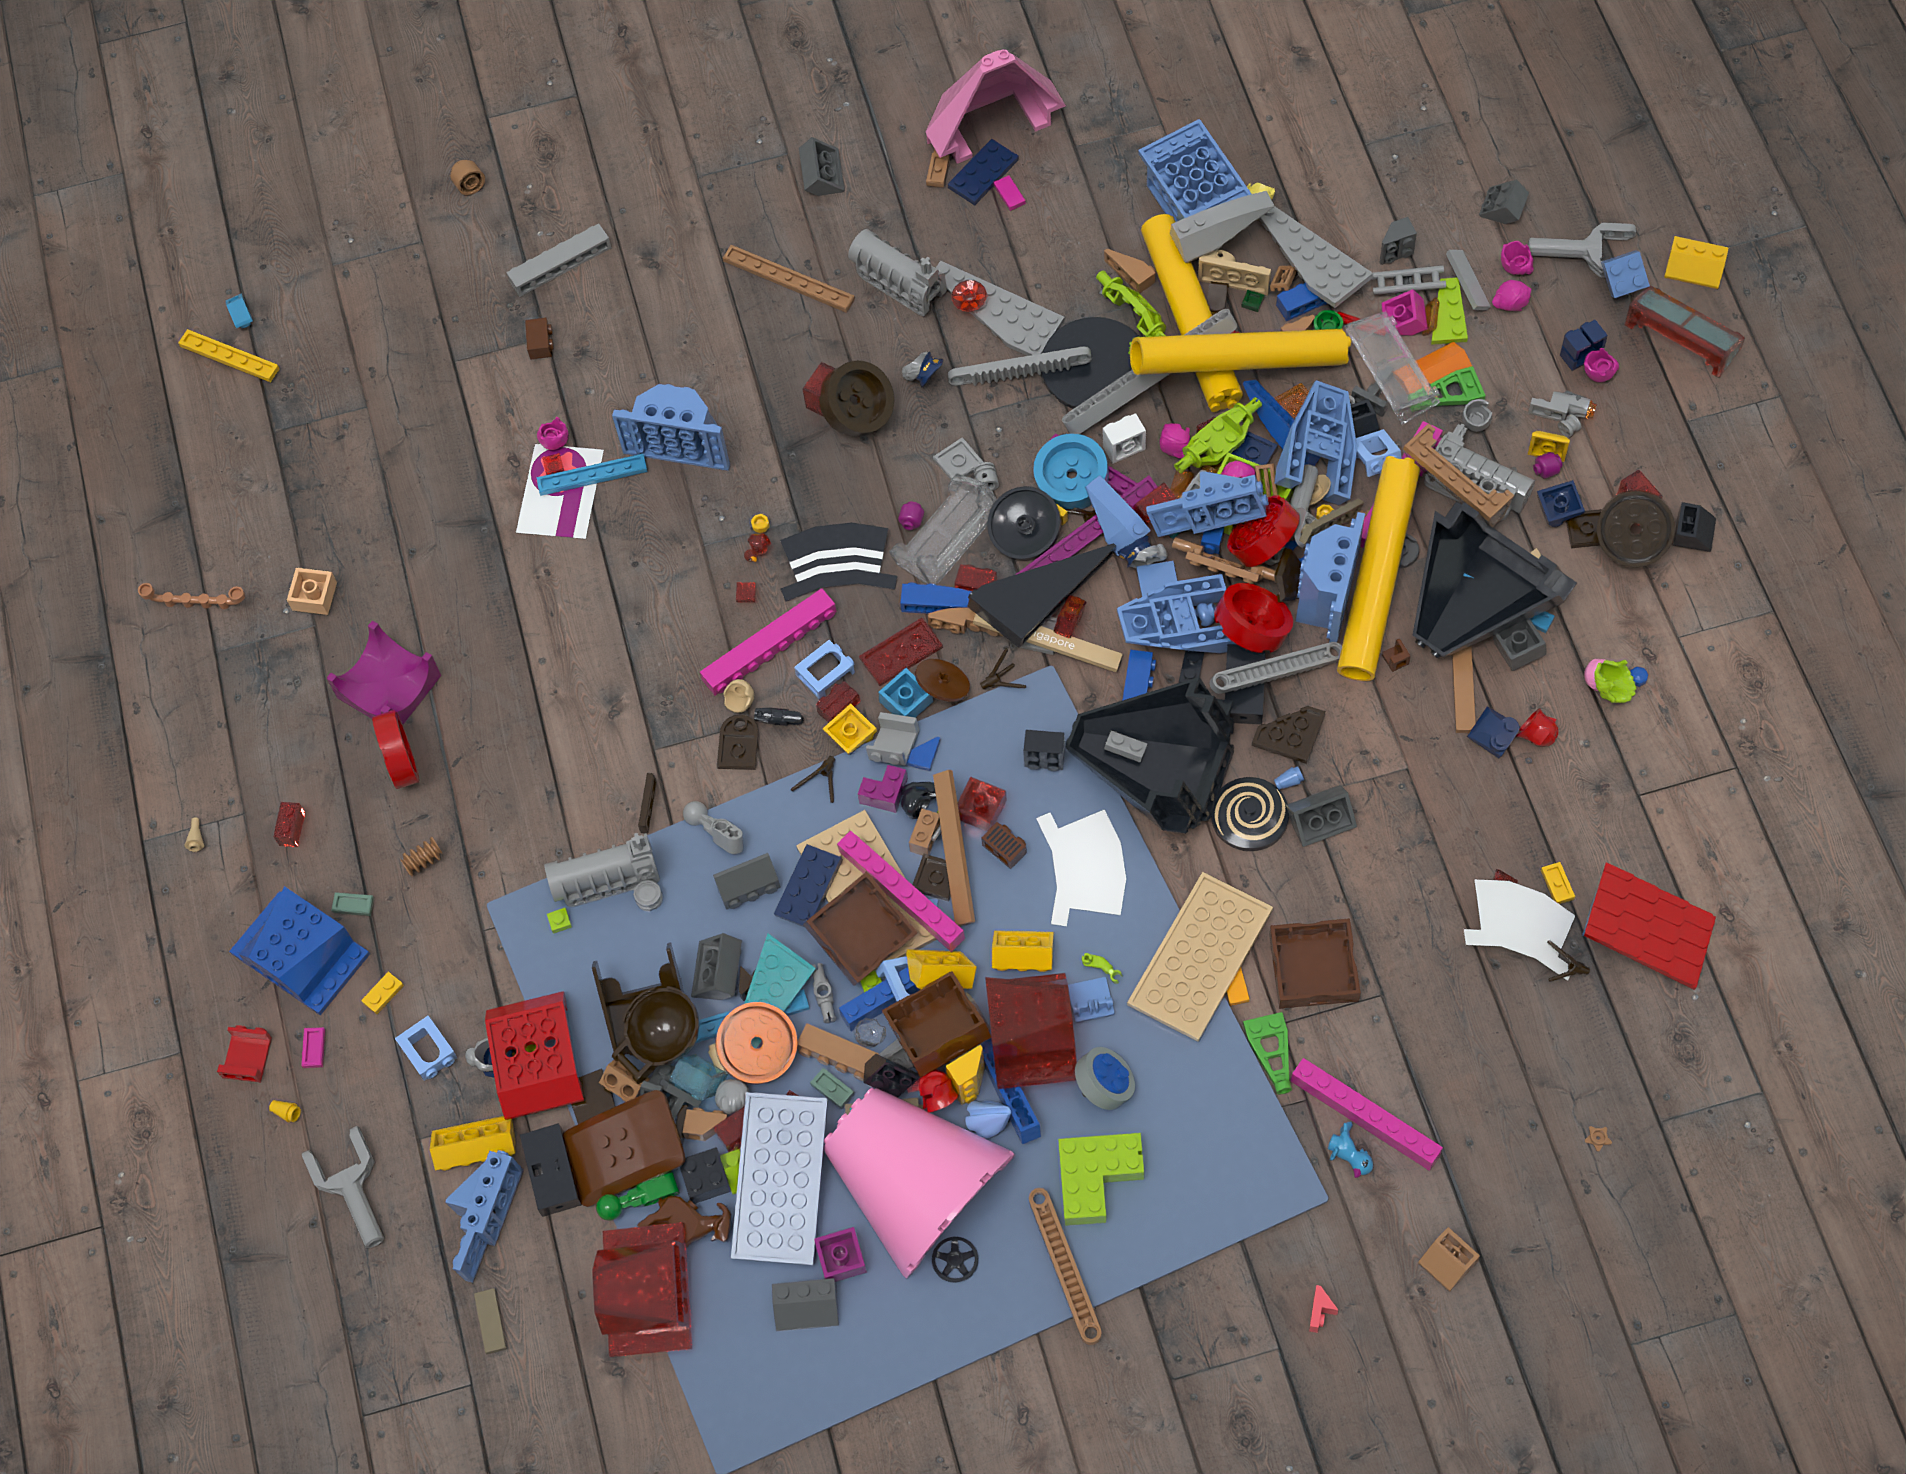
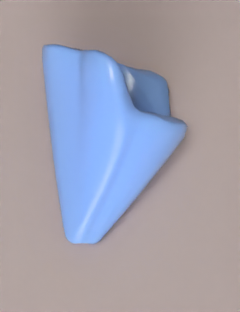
[965,1100,1011,1139]

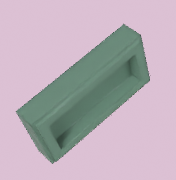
[331,893,374,916]

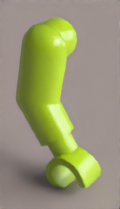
[1081,953,1123,984]

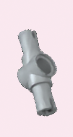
[812,963,836,1023]

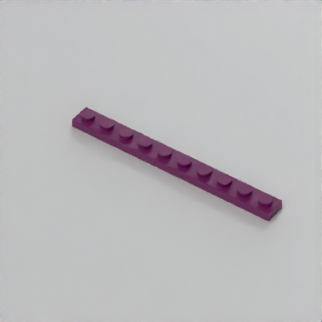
[1015,475,1160,575]

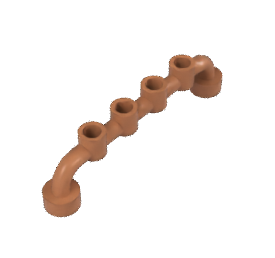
[138,583,245,609]

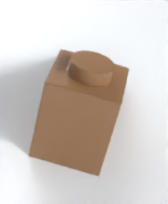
[1104,249,1156,293]

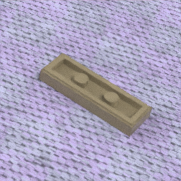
[474,1288,507,1354]

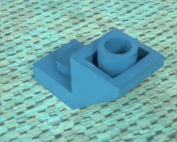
[226,293,253,328]

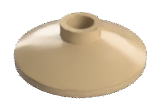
[1309,475,1331,505]

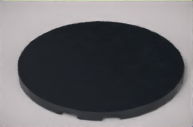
[1041,317,1140,409]

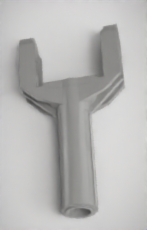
[1528,223,1636,278]
[1265,464,1318,565]
[302,1126,384,1248]

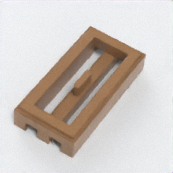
[1270,266,1297,291]
[1255,463,1278,498]

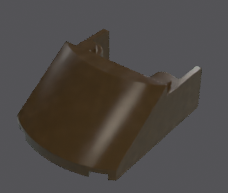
[592,942,684,1056]

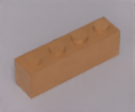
[797,1023,879,1081]

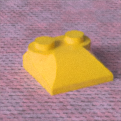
[1527,431,1570,462]
[823,704,877,755]

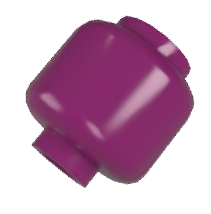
[1533,452,1563,479]
[898,501,924,530]

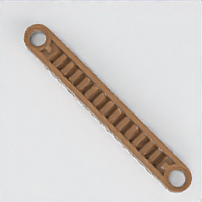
[1029,1188,1102,1345]

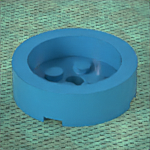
[1034,434,1109,509]

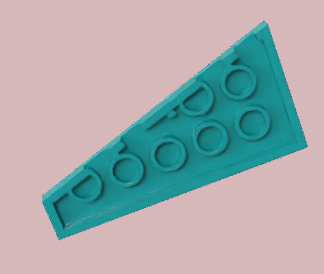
[744,934,816,1049]

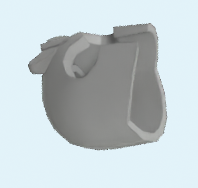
[1462,399,1492,432]

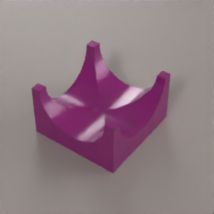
[326,621,441,724]

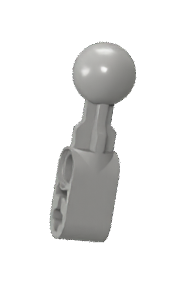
[683,801,743,854]

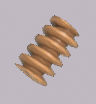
[399,837,443,877]

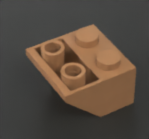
[1418,1227,1480,1292]

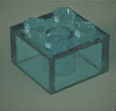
[669,1054,728,1100]

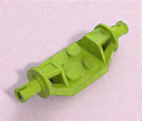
[1096,270,1166,337]
[1174,397,1262,474]

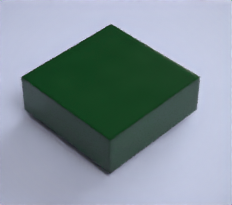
[1241,290,1264,312]

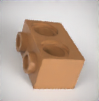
[909,809,940,856]
[599,1060,650,1102]

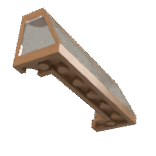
[1403,423,1514,528]

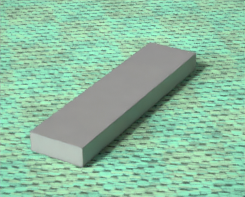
[1446,250,1491,310]

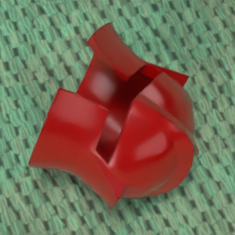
[1515,708,1558,747]
[919,1069,958,1113]

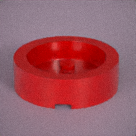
[1227,495,1300,567]
[1214,583,1293,653]
[372,709,420,789]

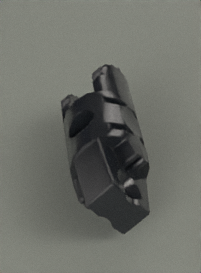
[754,707,804,726]

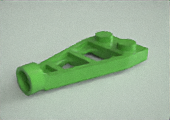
[1407,366,1486,409]
[1243,1012,1292,1095]

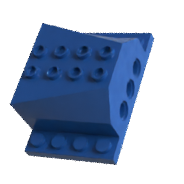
[229,886,370,1015]

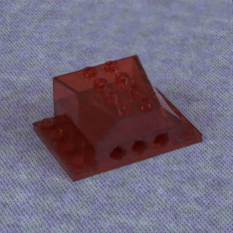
[985,973,1077,1089]
[592,1222,692,1357]

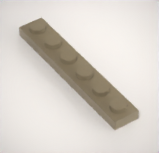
[1299,498,1364,544]

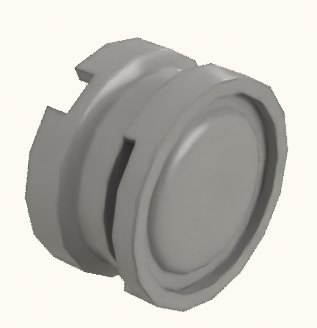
[633,880,663,911]

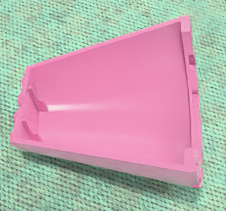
[824,1087,1015,1279]

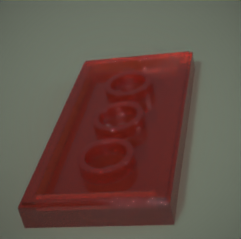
[859,618,943,686]

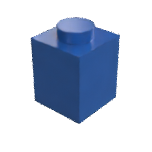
[1201,527,1224,554]

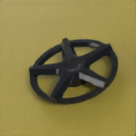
[932,1236,978,1283]

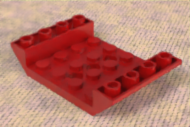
[485,991,584,1120]

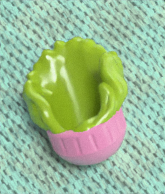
[1584,659,1637,703]

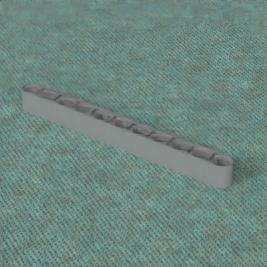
[1062,309,1237,434]

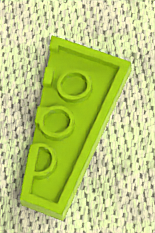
[1431,277,1468,345]

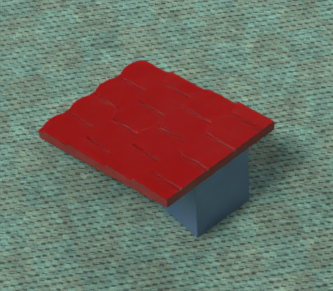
[1582,862,1716,990]

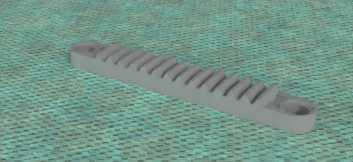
[948,347,1092,386]
[1209,642,1342,694]

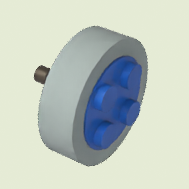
[1075,1047,1135,1110]

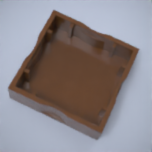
[803,871,918,986]
[1269,918,1361,1009]
[882,971,991,1077]

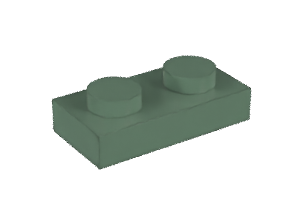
[810,1068,854,1109]

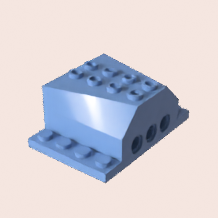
[1138,119,1251,222]
[612,384,730,471]
[1296,512,1365,643]

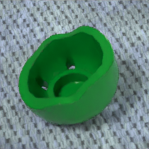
[1314,310,1343,330]

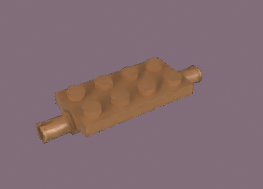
[1172,537,1276,584]

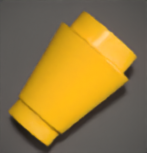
[269,1100,301,1123]

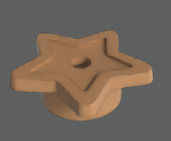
[1585,1126,1612,1152]

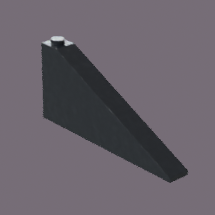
[967,543,1116,648]

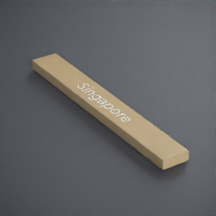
[973,614,1122,672]

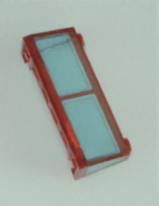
[1624,285,1745,378]

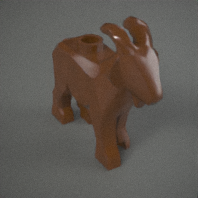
[637,1196,731,1263]

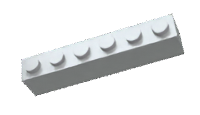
[506,223,612,297]

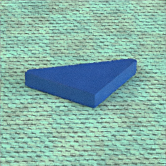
[906,737,940,771]

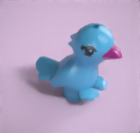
[1327,1122,1373,1178]

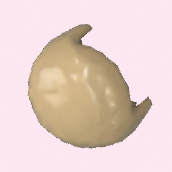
[723,679,754,713]

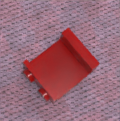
[217,1025,272,1083]

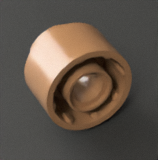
[450,160,485,195]

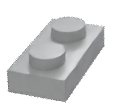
[1104,731,1147,762]

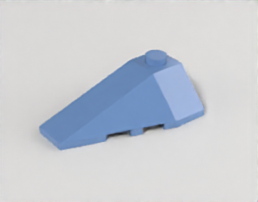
[1085,475,1151,557]

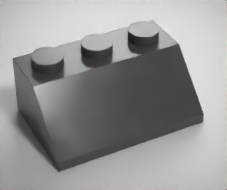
[799,137,845,196]
[1286,785,1357,847]
[713,853,781,910]
[691,933,742,1000]
[772,1278,839,1331]

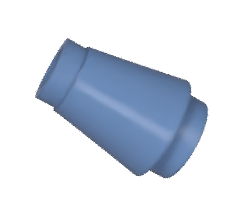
[1274,766,1304,790]

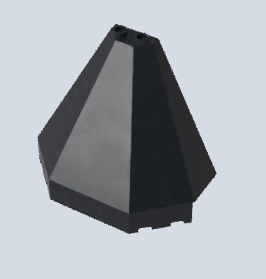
[1412,501,1577,659]
[1065,677,1234,834]

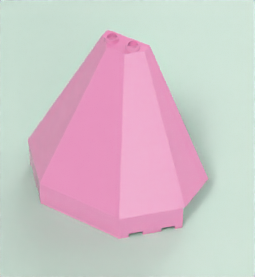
[926,50,1066,164]

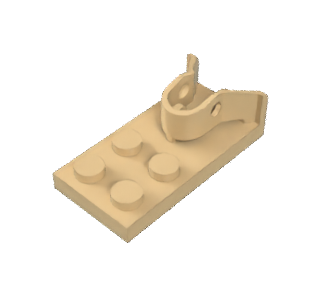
[1198,250,1271,295]

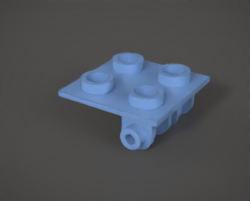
[1067,977,1115,1023]

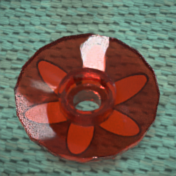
[951,280,987,312]

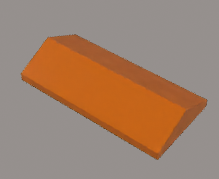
[1392,342,1472,398]

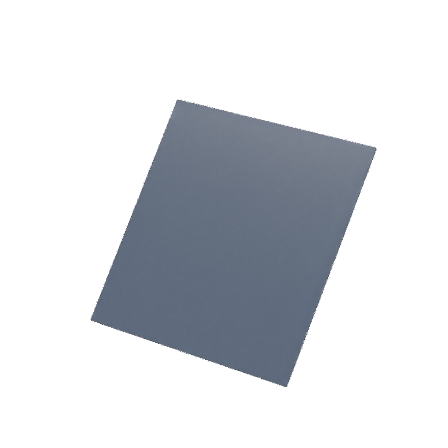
[487,666,1328,1474]

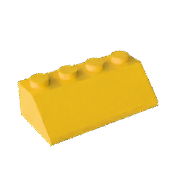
[430,1116,516,1171]

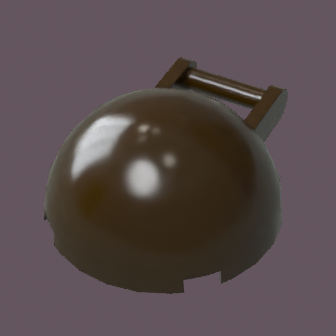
[612,986,700,1084]

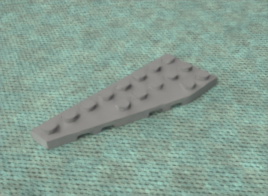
[1259,206,1373,308]
[936,261,1065,356]

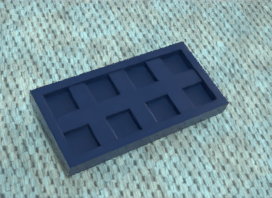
[948,139,1019,205]
[774,844,843,927]

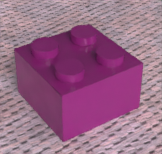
[814,1227,867,1282]

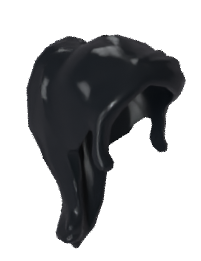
[901,782,936,819]

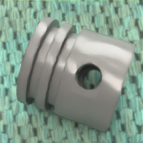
[973,462,999,493]

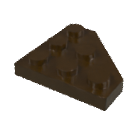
[1252,706,1326,764]

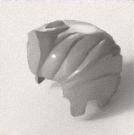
[715,1079,749,1115]

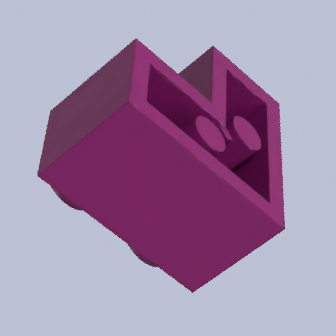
[858,765,908,813]

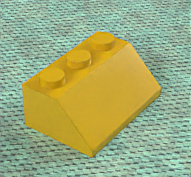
[1664,236,1729,289]
[992,930,1054,972]
[906,949,977,989]
[946,1045,985,1105]

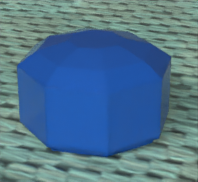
[1630,666,1648,687]

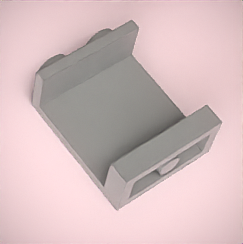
[866,712,920,766]

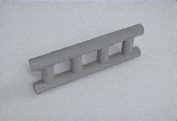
[1372,266,1446,295]

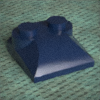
[1537,480,1585,527]
[1467,706,1520,759]

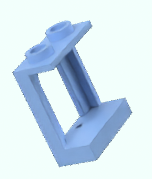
[1356,429,1402,477]
[794,640,855,700]
[876,956,909,1001]
[395,1016,457,1081]

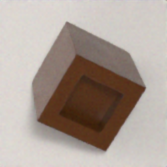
[1382,638,1411,672]

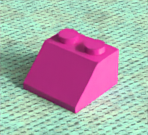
[1381,289,1428,336]

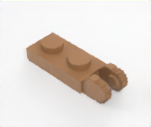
[926,149,950,187]

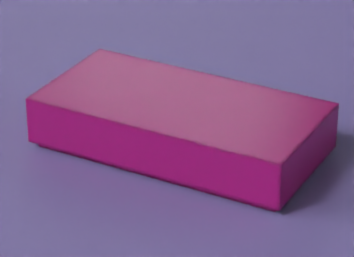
[994,175,1026,211]
[301,1027,325,1068]

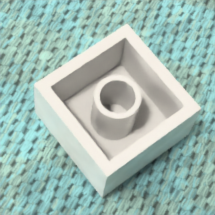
[1103,413,1146,464]

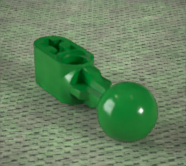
[596,1173,680,1221]

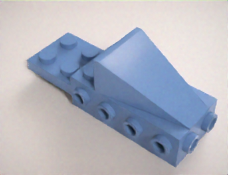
[1146,471,1269,537]
[445,1150,523,1283]

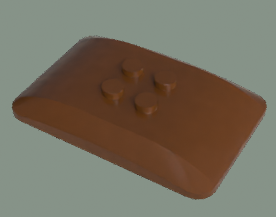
[563,1090,685,1207]

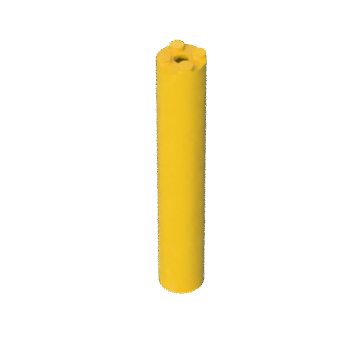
[1141,214,1243,412]
[1130,329,1351,375]
[1337,456,1420,681]

